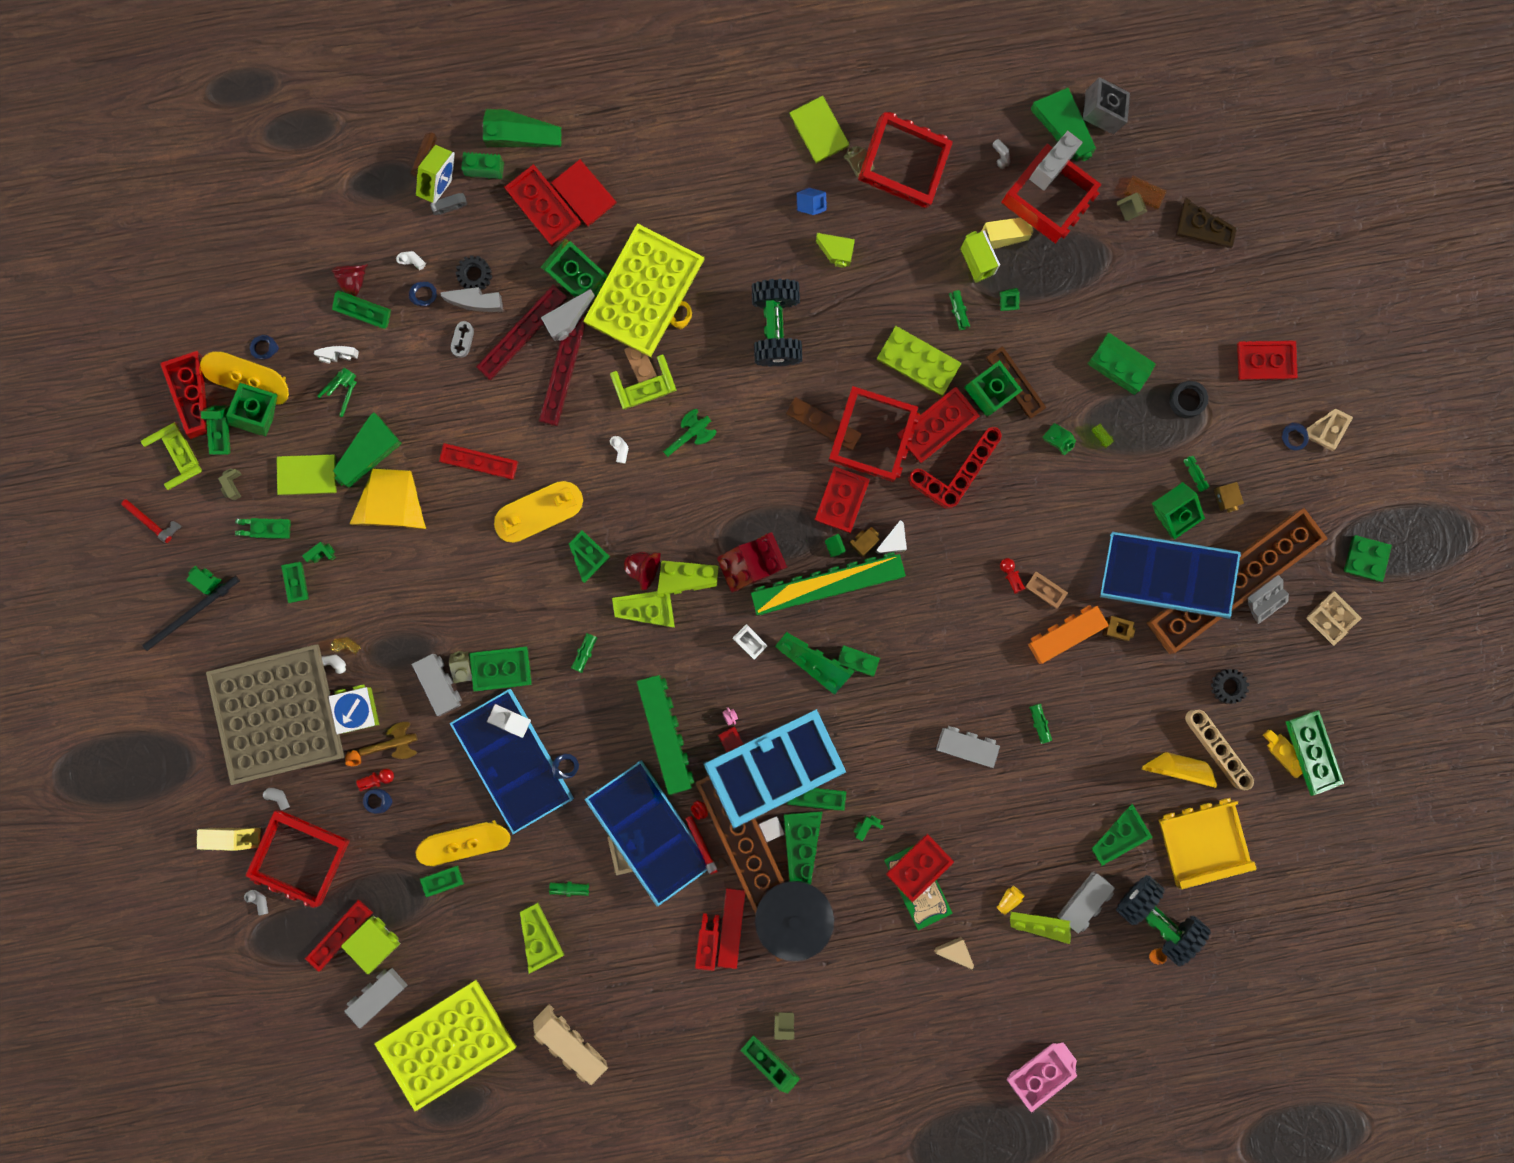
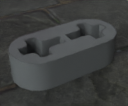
[430,193,467,215]

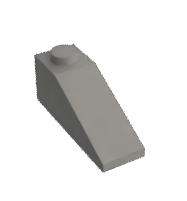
[541,289,595,341]

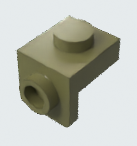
[843,146,875,178]
[218,469,242,500]
[449,651,472,683]

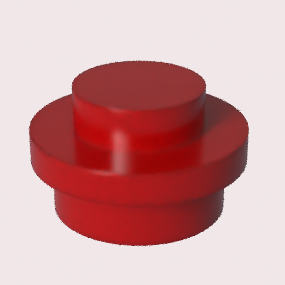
[691,800,708,819]

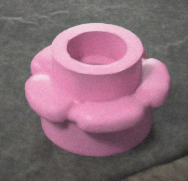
[722,707,738,726]

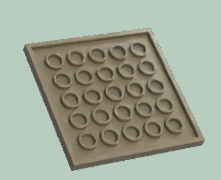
[206,645,344,785]

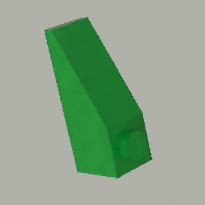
[741,1036,801,1093]

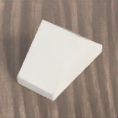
[875,520,907,554]
[733,624,767,659]

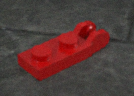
[695,913,719,971]

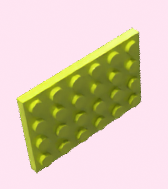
[583,223,704,357]
[375,980,517,1111]

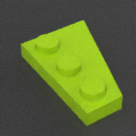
[1010,912,1071,944]

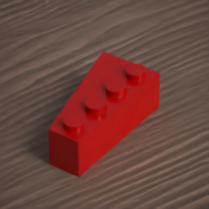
[160,351,207,439]

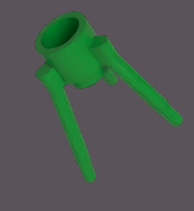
[317,368,357,418]

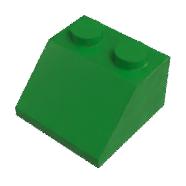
[964,360,1023,417]
[226,383,277,437]
[1152,482,1205,540]

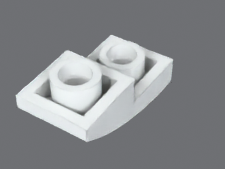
[314,346,359,364]

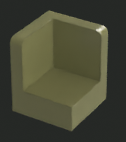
[1116,192,1147,221]
[774,1012,794,1040]

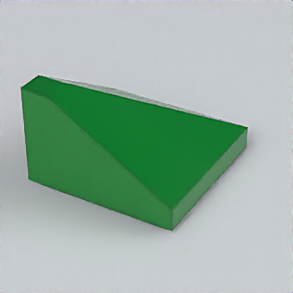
[1000,288,1019,311]

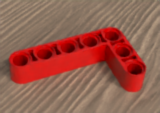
[908,427,1002,509]

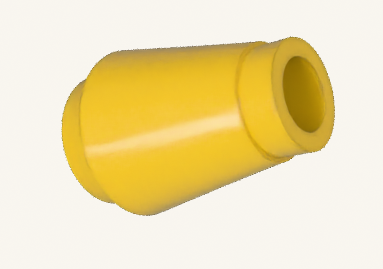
[997,886,1025,915]

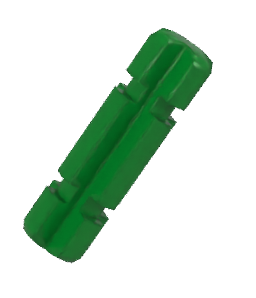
[1184,455,1209,492]

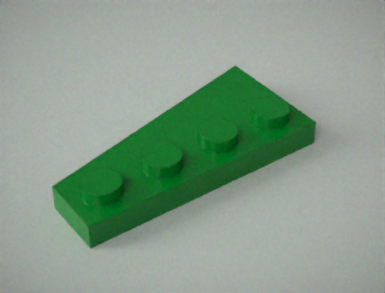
[775,632,855,695]
[784,811,823,884]

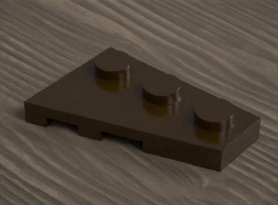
[1176,198,1237,248]

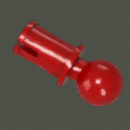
[1000,558,1026,594]
[356,768,394,792]

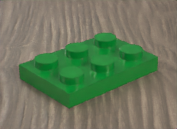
[470,647,532,692]

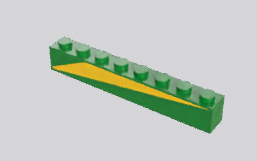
[751,552,906,616]

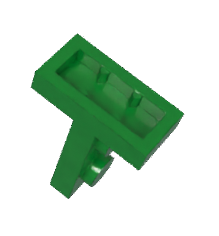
[201,405,230,455]

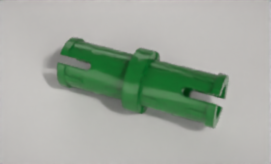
[948,290,970,330]
[571,633,597,673]
[1029,703,1052,744]
[549,881,589,897]

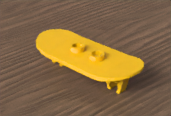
[200,352,289,405]
[494,481,583,543]
[416,820,511,866]

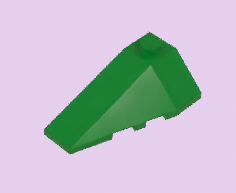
[483,109,561,147]

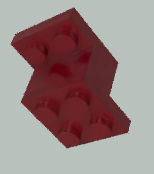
[717,532,787,593]

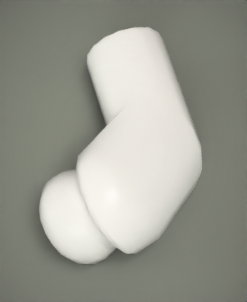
[396,251,426,270]
[610,436,628,464]
[322,655,346,674]

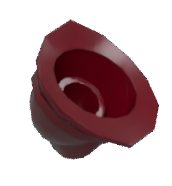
[331,264,368,296]
[624,552,661,590]

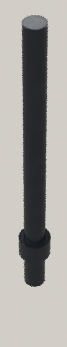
[142,575,240,651]

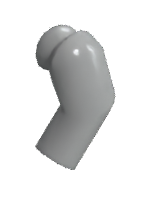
[992,139,1010,169]
[263,788,290,811]

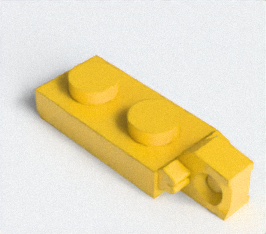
[1263,730,1302,778]

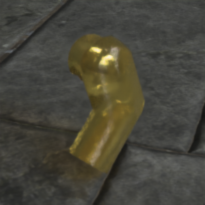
[331,637,361,654]

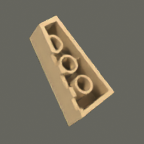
[533,1004,608,1085]

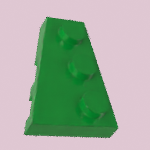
[1091,804,1153,866]

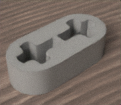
[451,321,474,358]

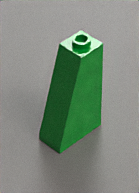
[1031,88,1096,162]
[333,412,402,488]

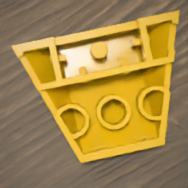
[350,469,426,529]
[1142,752,1217,788]

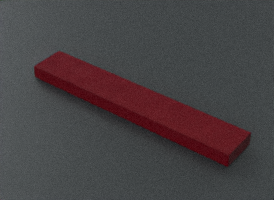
[476,284,568,381]
[539,316,586,427]

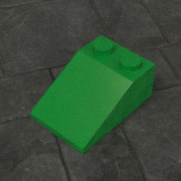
[540,239,608,299]

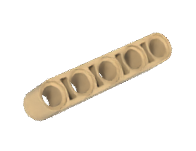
[1185,710,1254,790]

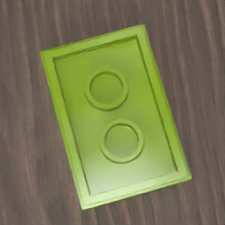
[790,96,849,163]
[277,455,337,495]

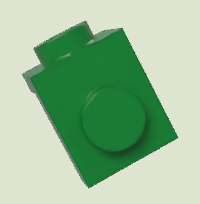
[1043,423,1076,456]
[854,815,884,841]

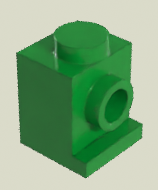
[186,566,222,595]

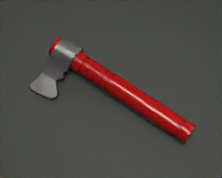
[121,499,181,543]
[685,816,727,875]

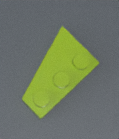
[657,560,719,598]
[612,591,675,628]
[520,903,564,974]

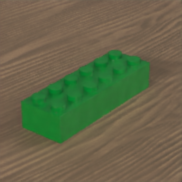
[637,675,695,795]

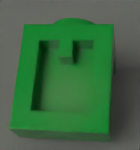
[302,542,336,563]

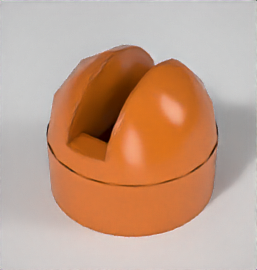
[345,750,361,767]
[1149,948,1167,965]

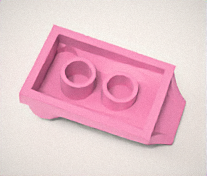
[1007,1043,1077,1113]

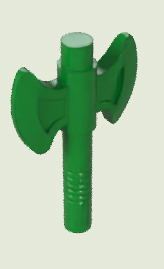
[663,409,717,457]

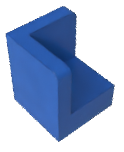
[797,188,827,215]

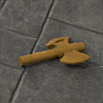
[359,722,418,759]

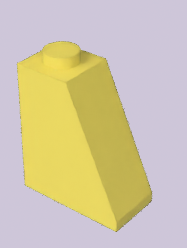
[981,218,1033,249]
[197,828,261,851]

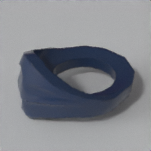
[409,282,437,306]
[250,335,279,360]
[1282,423,1309,450]
[552,754,579,779]
[363,788,393,814]

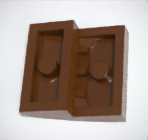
[411,133,437,176]

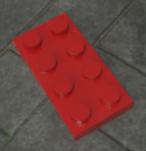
[504,164,581,247]
[896,387,980,464]

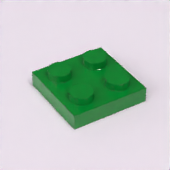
[1344,535,1392,582]

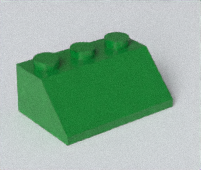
[1087,332,1156,395]

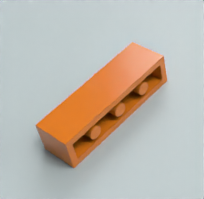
[1028,605,1109,664]

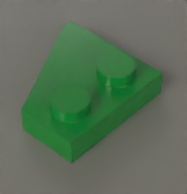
[569,530,610,583]

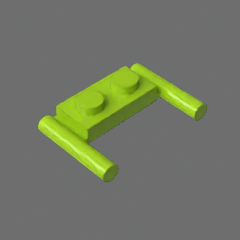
[610,355,676,410]
[141,422,202,490]

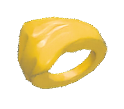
[670,301,692,329]

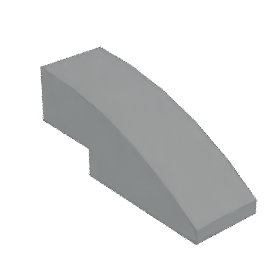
[441,287,503,312]

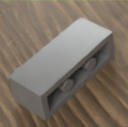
[1029,131,1082,190]
[412,654,462,716]
[936,726,1000,768]
[1057,871,1115,934]
[344,968,407,1029]

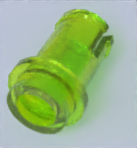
[1091,423,1114,448]

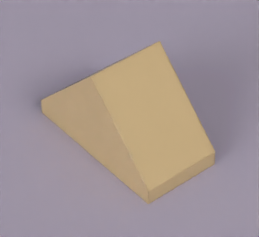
[934,937,974,969]

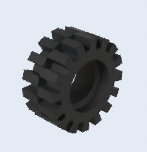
[456,255,492,290]
[1211,669,1249,704]

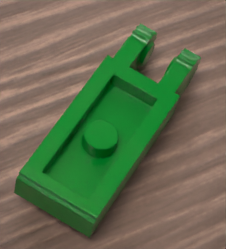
[235,518,291,539]

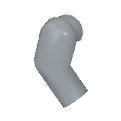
[244,890,268,915]

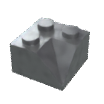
[1083,77,1130,135]

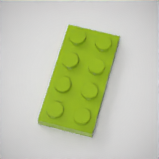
[877,326,961,397]

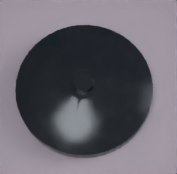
[755,881,834,961]

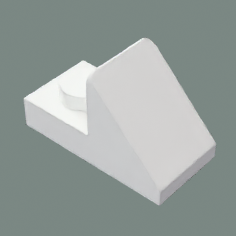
[487,704,531,738]

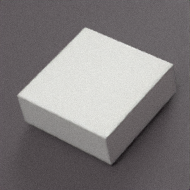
[759,816,784,842]

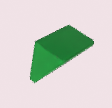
[825,534,846,558]

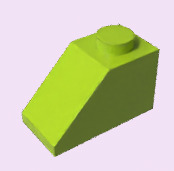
[816,233,855,268]

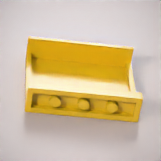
[1158,798,1257,889]

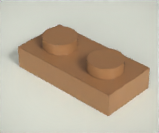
[624,347,657,383]
[1025,572,1068,609]

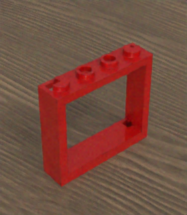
[857,112,953,209]
[1001,144,1101,244]
[828,386,920,482]
[246,810,350,908]

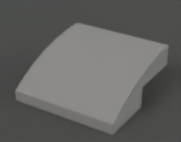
[1248,575,1289,624]

